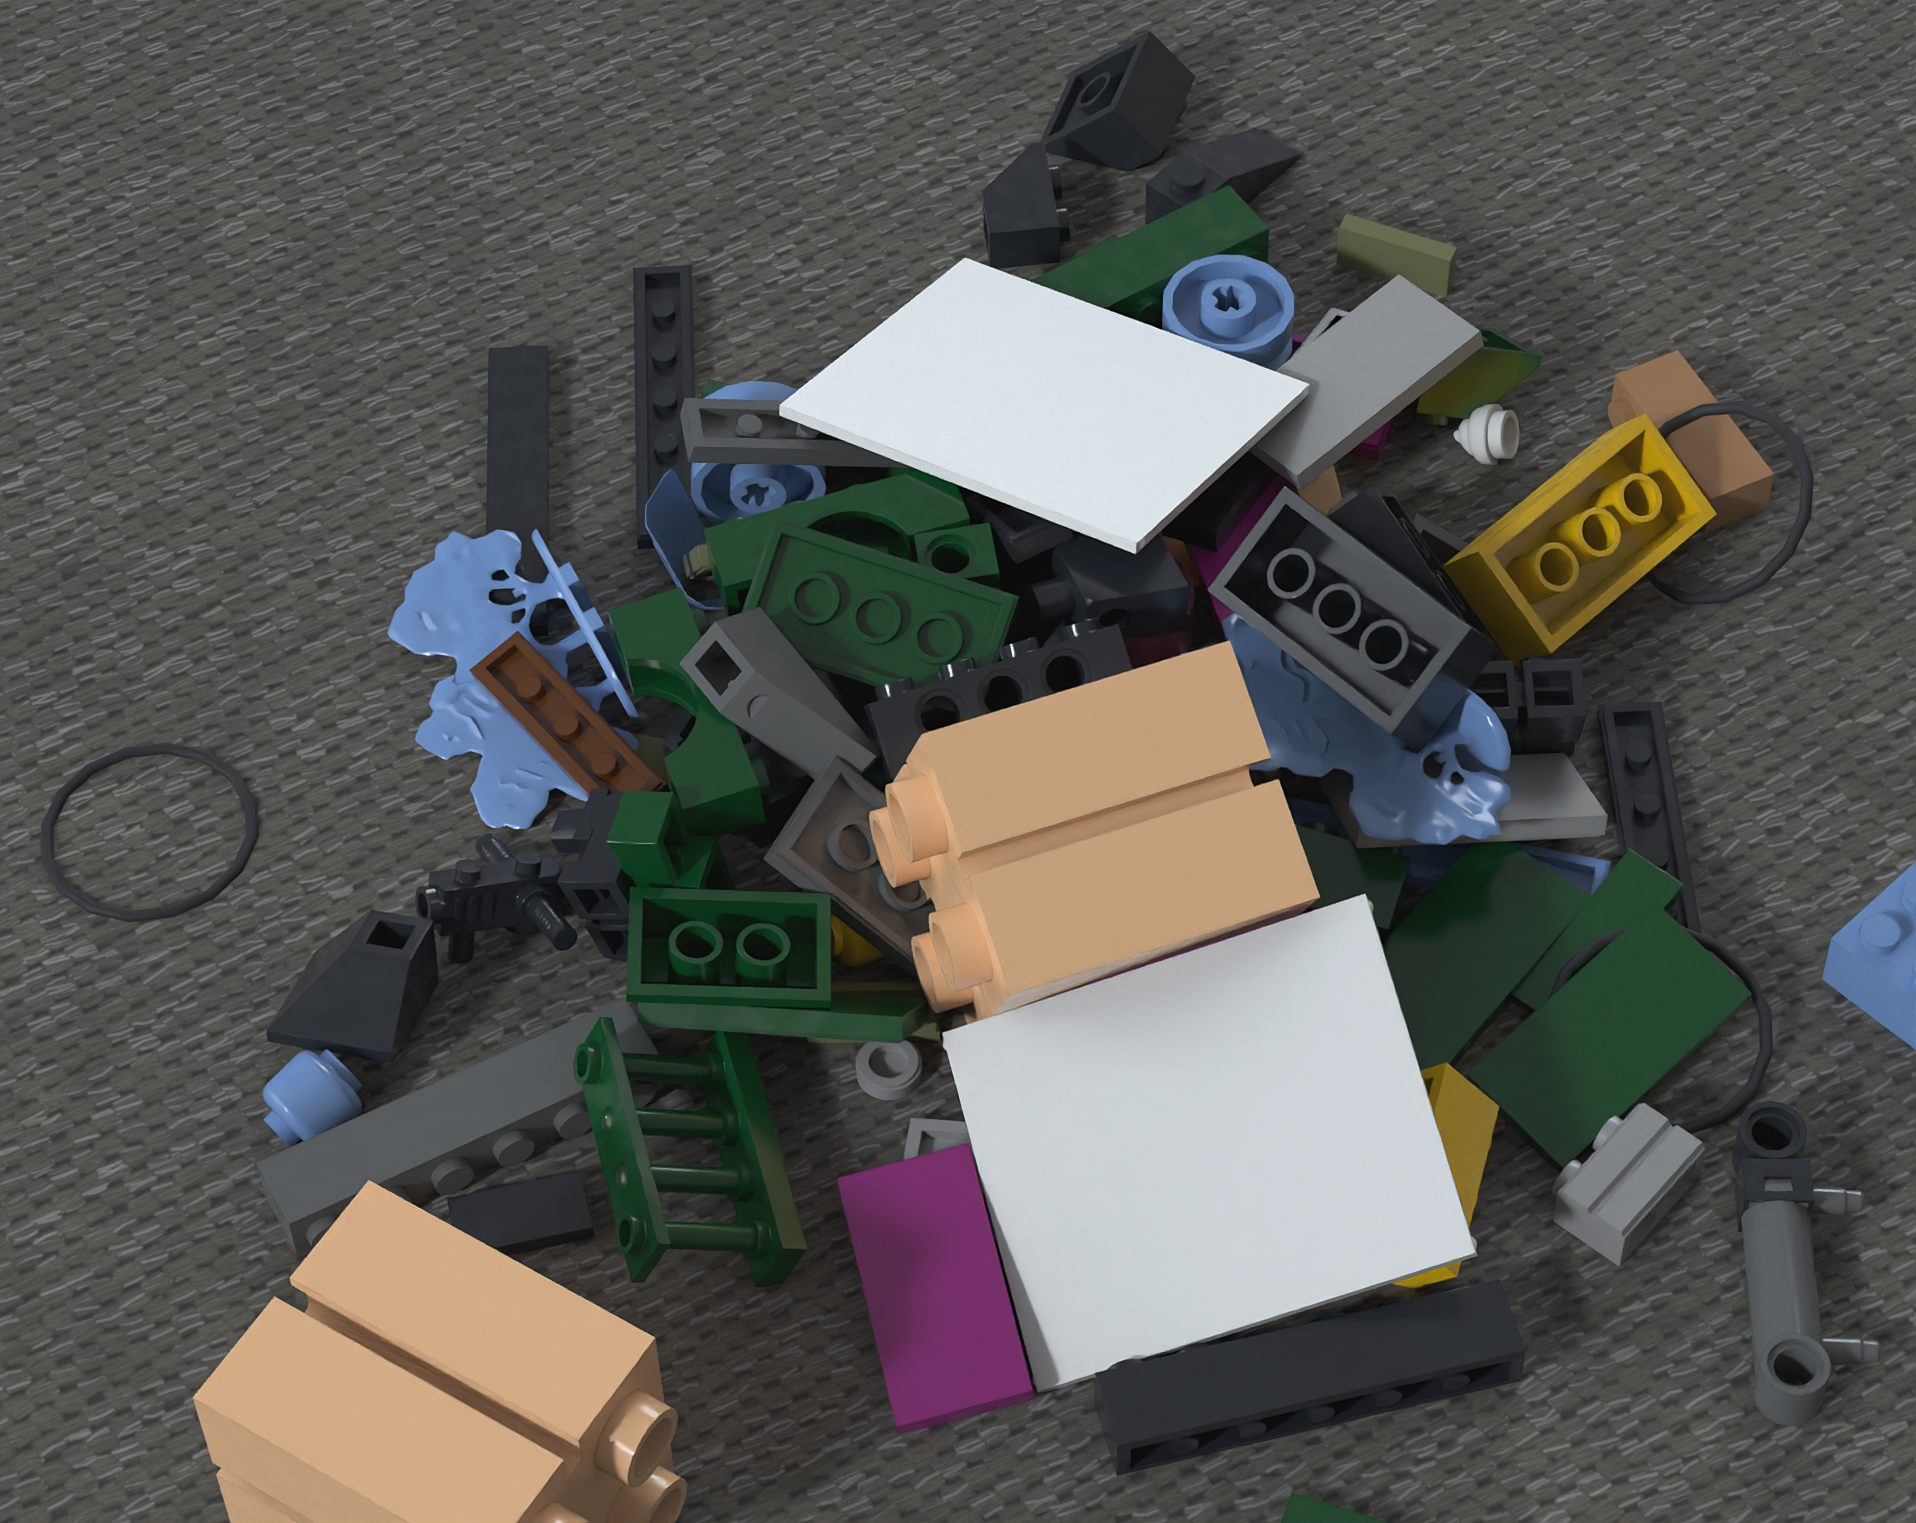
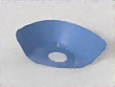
[645,469,725,610]

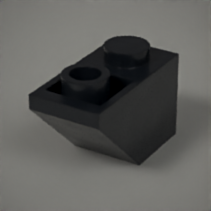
[982,142,1070,269]

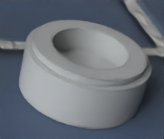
[856,1039,923,1100]

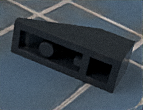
[1145,128,1300,225]

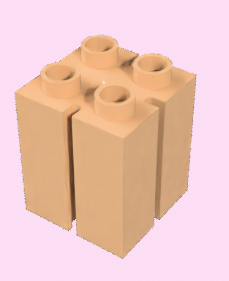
[869,640,1320,1024]
[193,1180,687,1523]

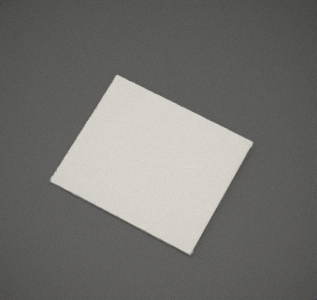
[779,258,1310,554]
[942,894,1478,1393]

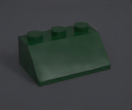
[626,887,831,1009]

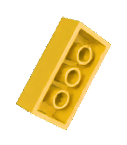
[1442,413,1717,666]

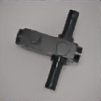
[415,833,577,963]

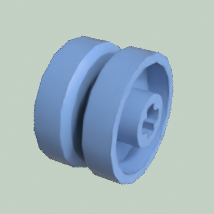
[1162,254,1294,371]
[691,381,826,525]

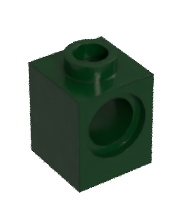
[911,523,1001,591]

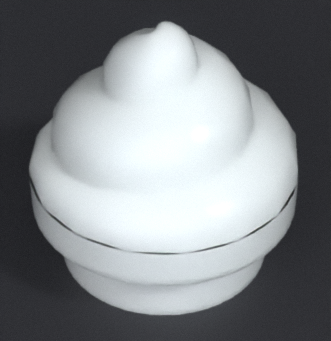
[1453,404,1519,465]

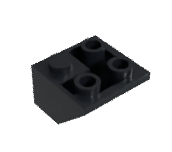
[266,910,439,1063]

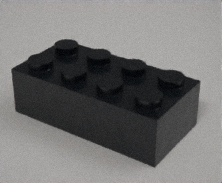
[1207,486,1499,752]

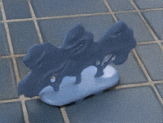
[387,528,643,829]
[1179,613,1511,845]

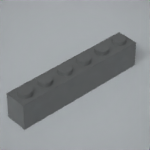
[257,997,664,1256]

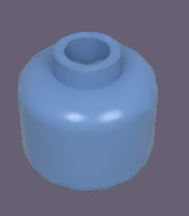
[263,1049,364,1147]

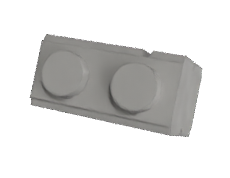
[1552,1103,1706,1267]

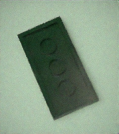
[742,517,1020,713]
[1382,841,1591,1070]
[1466,902,1752,1173]
[638,992,929,1043]

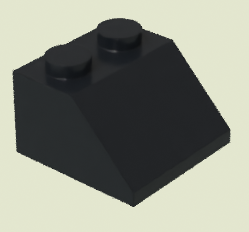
[1040,31,1195,172]

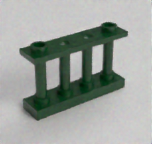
[573,1017,808,1287]

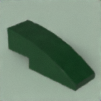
[606,791,737,890]

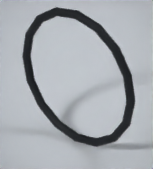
[1645,401,1814,605]
[41,743,258,922]
[1548,926,1773,1134]

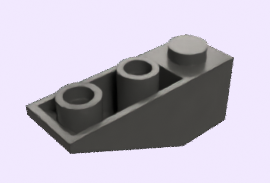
[679,607,881,780]

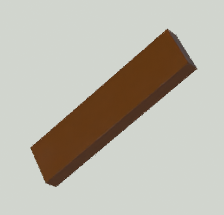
[469,631,671,797]

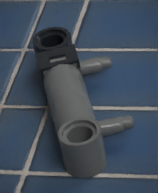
[1732,1101,1881,1426]

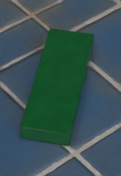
[1512,849,1684,1015]

